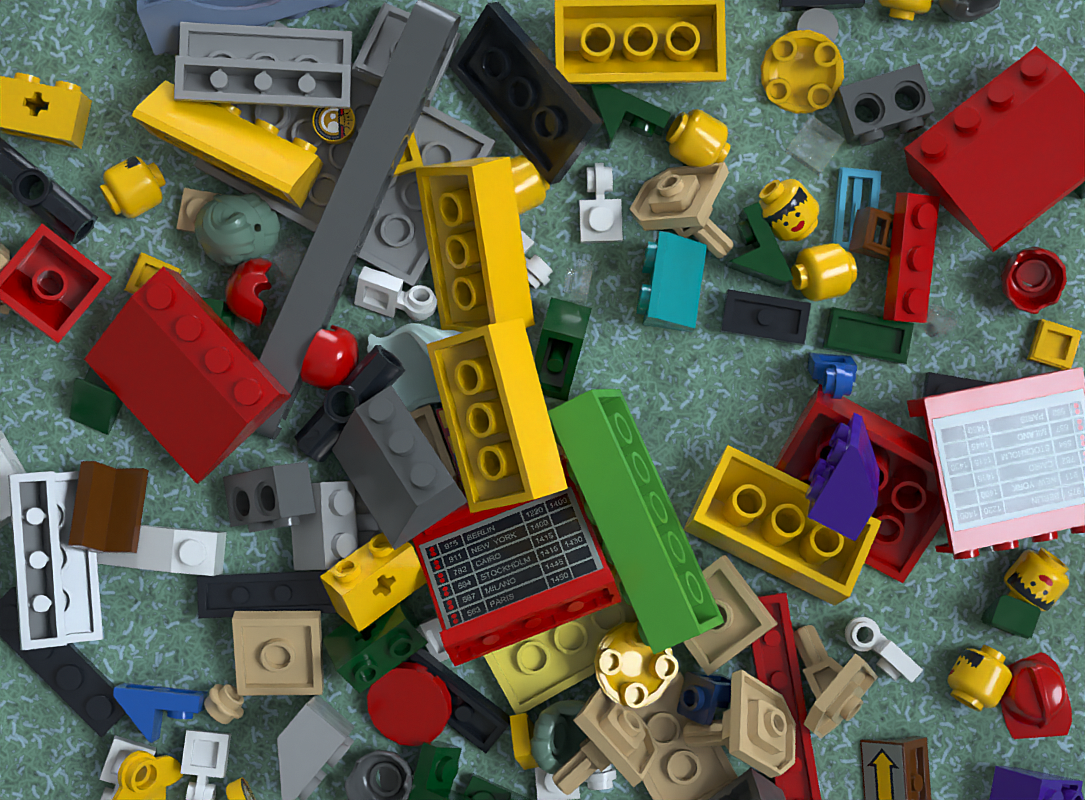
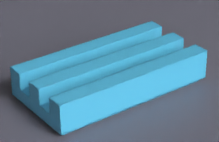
[831,167,881,253]

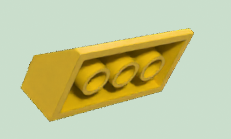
[554,0,726,84]
[131,80,324,209]
[415,157,535,333]
[426,318,568,513]
[683,445,882,606]

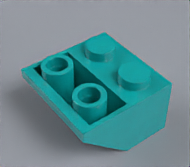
[636,231,707,332]

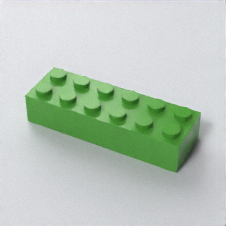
[547,389,724,654]

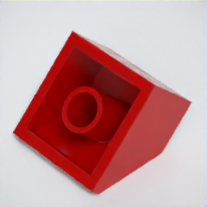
[0,224,112,345]

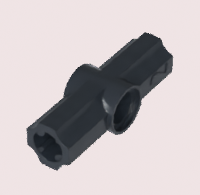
[0,137,98,245]
[294,345,406,462]

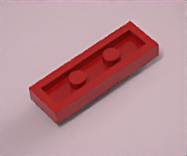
[883,192,940,323]

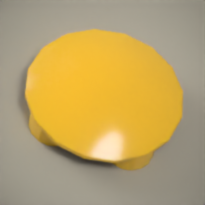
[761,30,844,114]
[594,621,679,709]

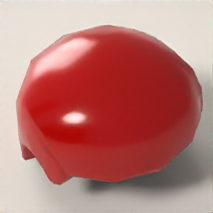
[1001,247,1067,314]
[225,257,273,327]
[300,325,359,390]

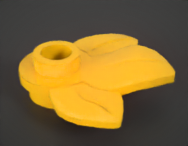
[112,751,183,800]

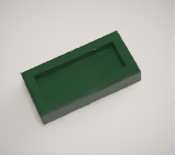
[822,307,914,365]

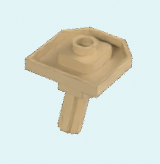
[630,162,734,259]
[793,625,878,739]
[684,670,796,778]
[552,688,658,795]

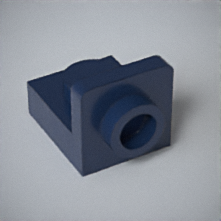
[677,671,732,726]

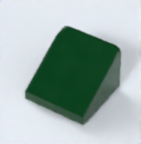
[981,595,1041,639]

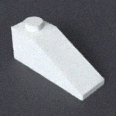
[97,525,226,576]

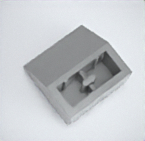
[291,481,383,570]
[277,695,355,800]

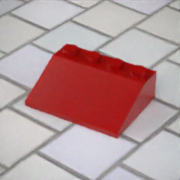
[904,46,1085,253]
[84,266,291,484]
[773,384,944,583]

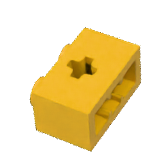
[0,73,92,149]
[320,532,427,632]

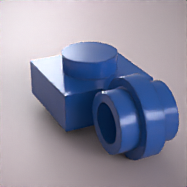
[808,353,857,399]

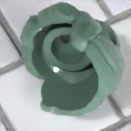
[194,192,281,266]
[530,700,588,774]

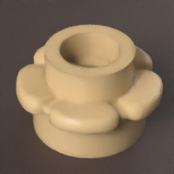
[204,684,244,724]

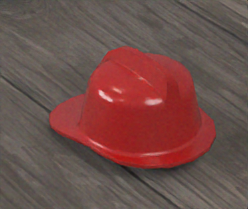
[1000,652,1072,739]

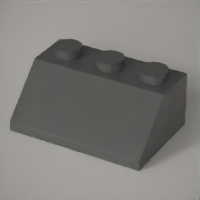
[332,385,468,550]

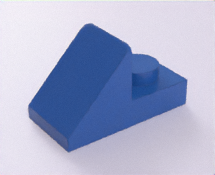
[113,683,208,743]

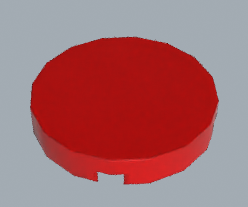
[367,662,452,746]

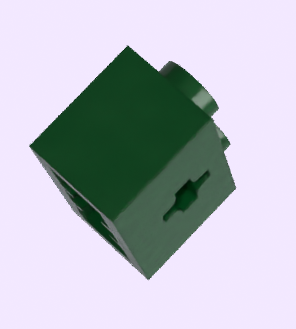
[323,600,429,694]

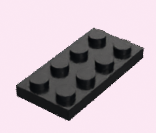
[449,2,603,185]

